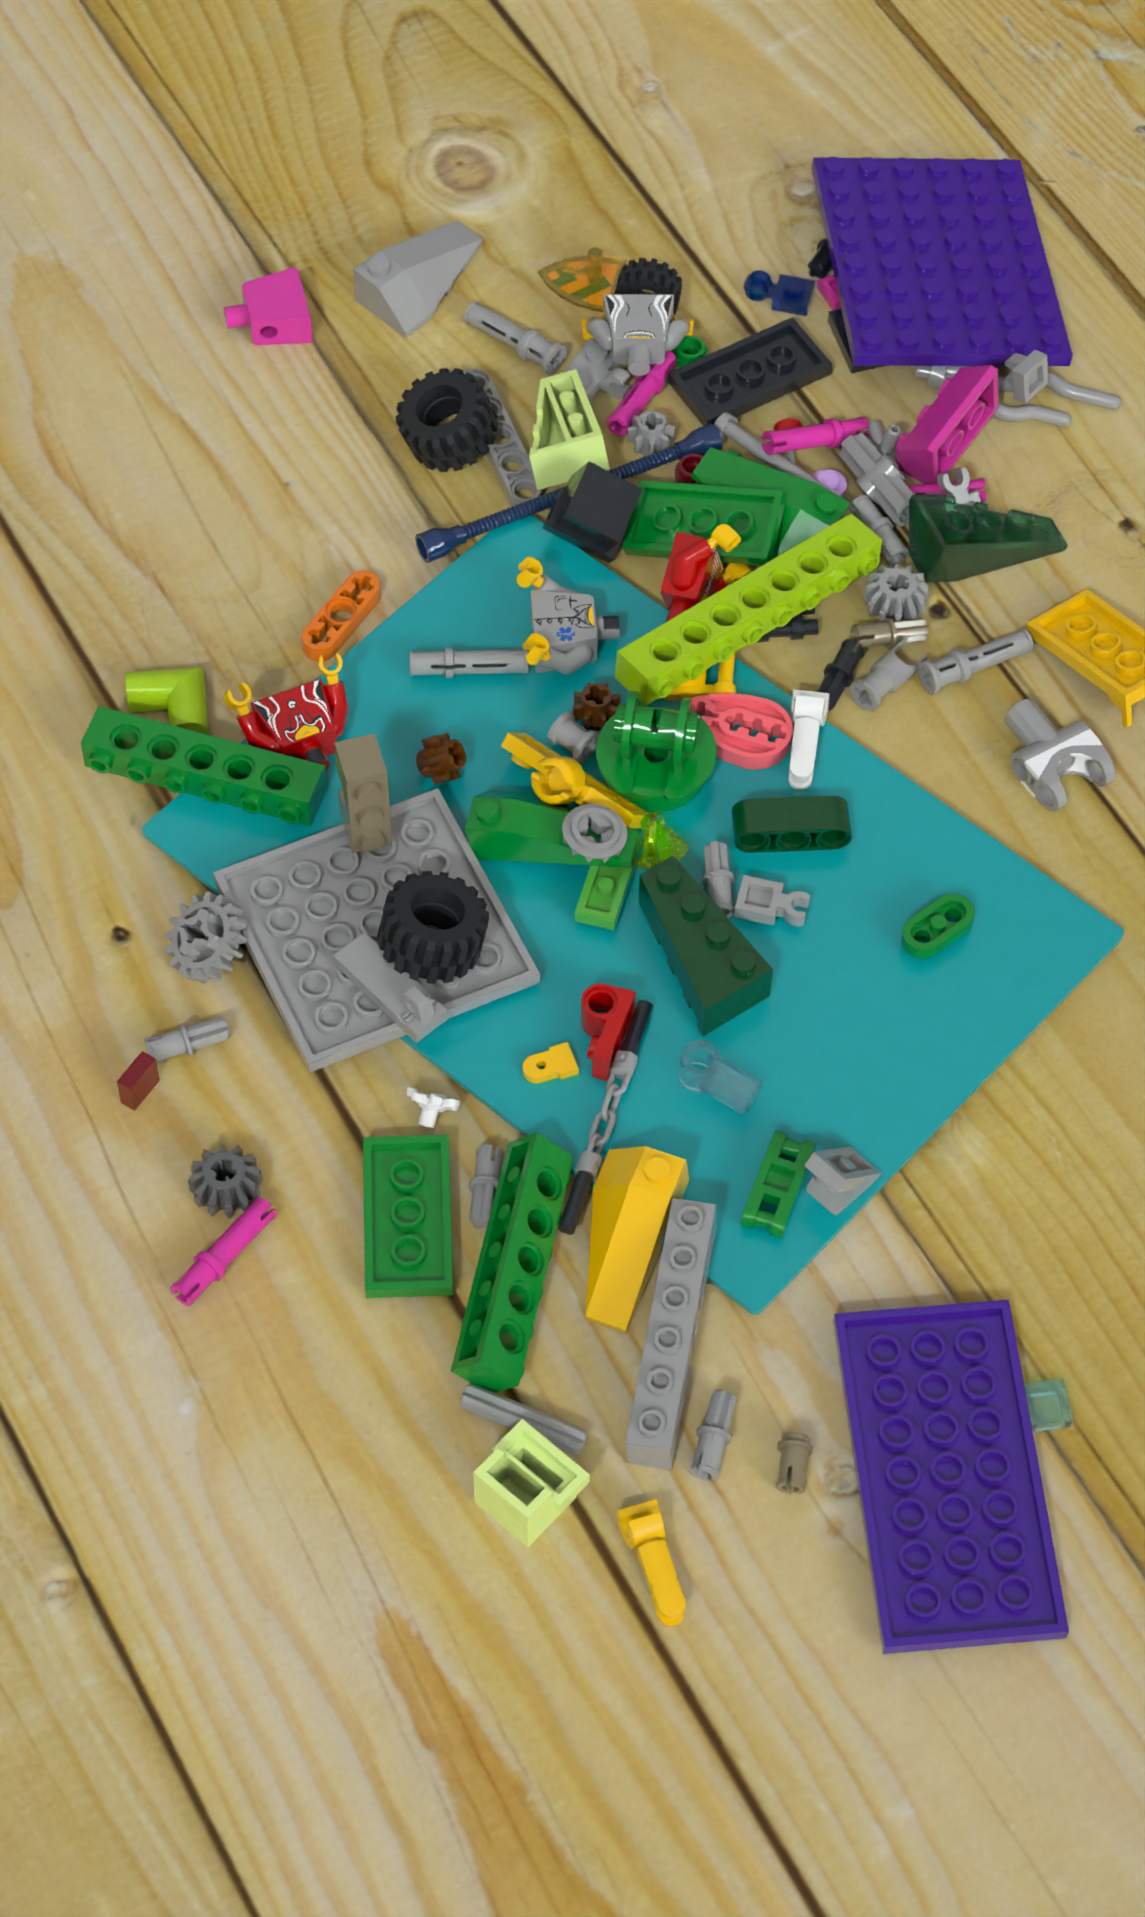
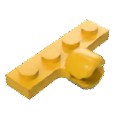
[501,732,651,829]

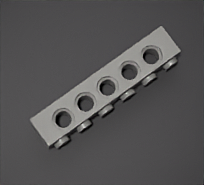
[626,1198,716,1470]

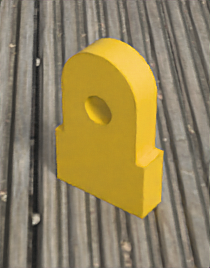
[523,1042,579,1084]

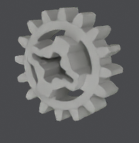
[164,892,248,983]

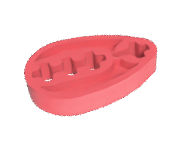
[691,693,793,770]

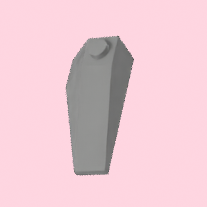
[353,221,483,338]

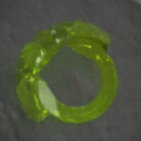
[634,812,689,870]

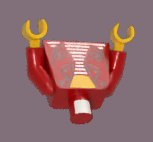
[661,524,752,623]

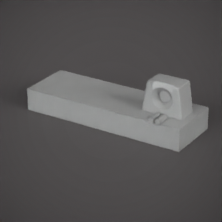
[333,932,448,1043]

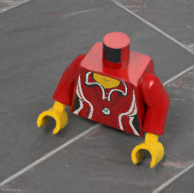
[224,653,349,771]

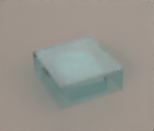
[1024,1379,1073,1432]

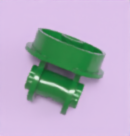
[596,690,716,812]

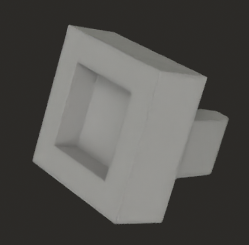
[1005,350,1049,404]

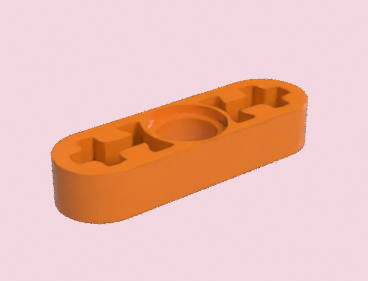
[302,571,381,661]

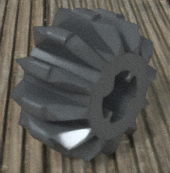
[188,1143,263,1219]

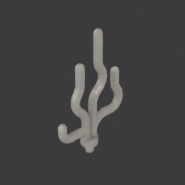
[915,366,1122,427]

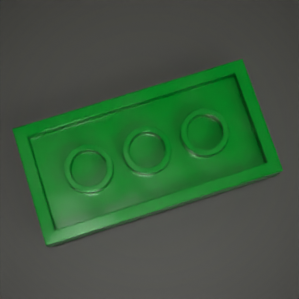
[622,480,787,565]
[363,1134,453,1298]

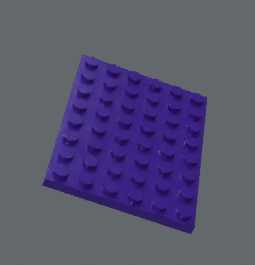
[811,157,1073,366]

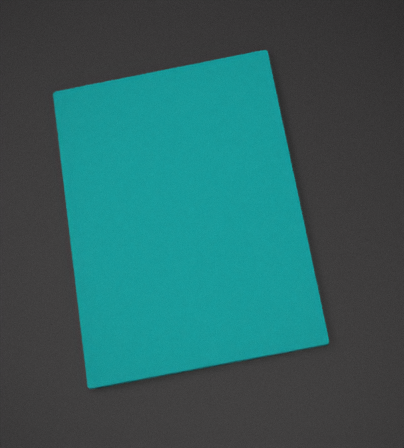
[142,515,1124,1315]

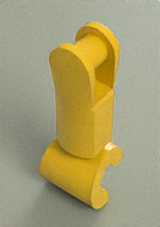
[617,1499,686,1626]

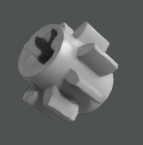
[627,410,674,456]

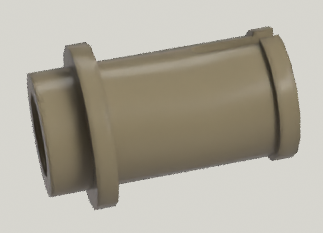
[776,1433,813,1494]

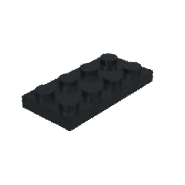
[668,317,832,426]

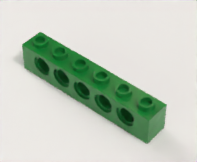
[81,706,327,826]
[451,1132,574,1393]

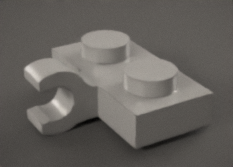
[563,338,630,402]

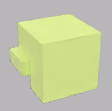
[473,1419,590,1547]

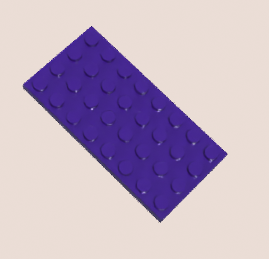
[833,1300,1069,1654]

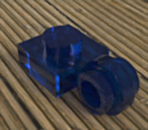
[743,270,815,317]

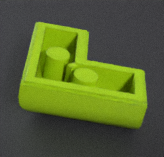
[125,667,209,735]

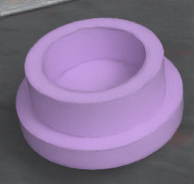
[812,469,847,496]

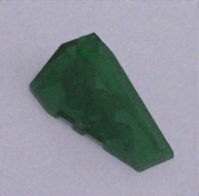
[909,494,1068,583]

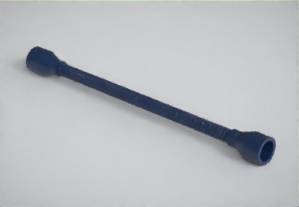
[415,424,723,563]

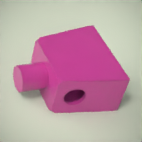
[224,267,312,345]

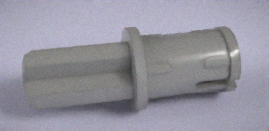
[702,840,735,918]
[144,1017,230,1062]
[469,1145,504,1229]
[690,1390,737,1481]

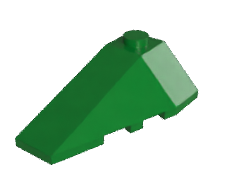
[691,447,850,560]
[465,790,639,868]

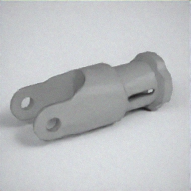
[849,637,928,711]

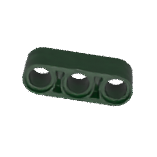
[731,796,852,853]

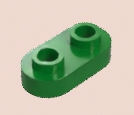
[901,894,975,959]

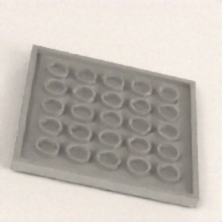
[213,788,540,1073]

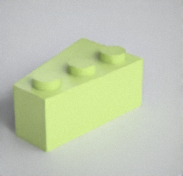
[529,369,610,491]

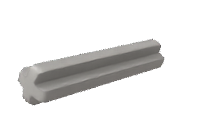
[461,1384,587,1454]

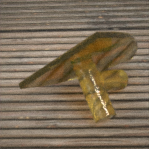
[538,247,627,312]

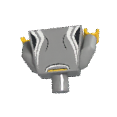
[581,294,695,376]

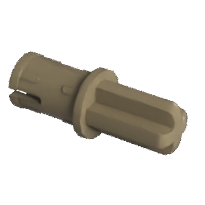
[850,618,929,649]

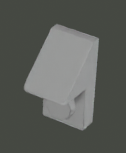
[804,1146,882,1215]

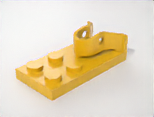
[1026,589,1145,728]

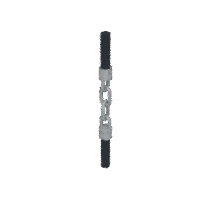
[558,1000,653,1235]

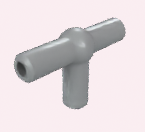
[866,421,902,470]

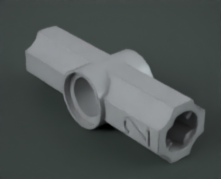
[839,433,924,527]

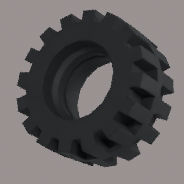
[614,258,683,315]

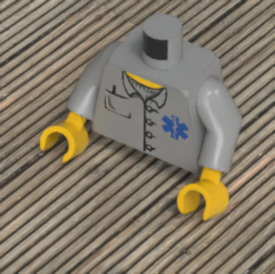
[517,557,620,675]

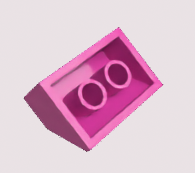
[895,365,998,484]

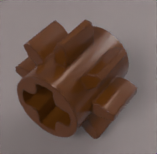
[573,682,620,731]
[416,733,466,785]

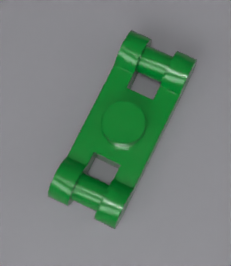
[741,1130,817,1239]

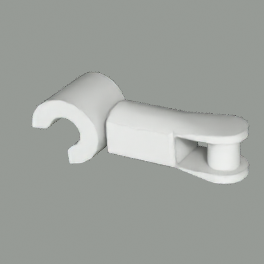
[788,689,829,790]

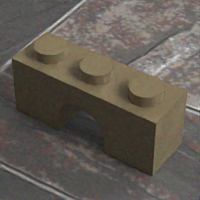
[334,733,392,853]

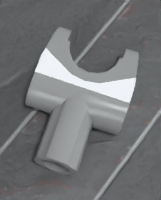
[1004,699,1115,811]

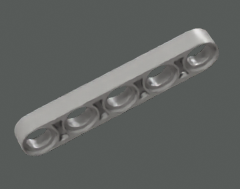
[464,369,542,507]

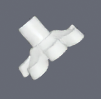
[406,1086,460,1128]

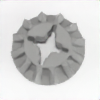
[561,804,627,863]

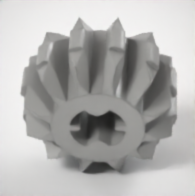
[863,562,930,623]

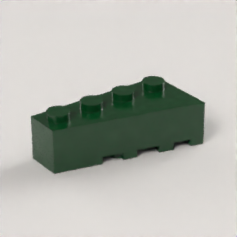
[639,856,773,1036]

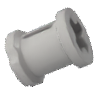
[547,712,599,763]

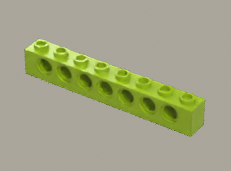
[615,513,883,706]

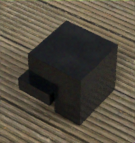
[542,461,643,563]

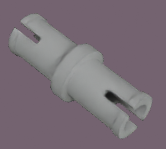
[849,494,909,566]

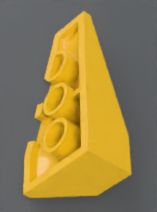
[585,1146,690,1333]

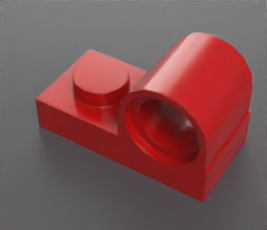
[580,983,636,1081]

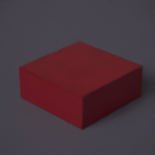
[117,1051,160,1111]

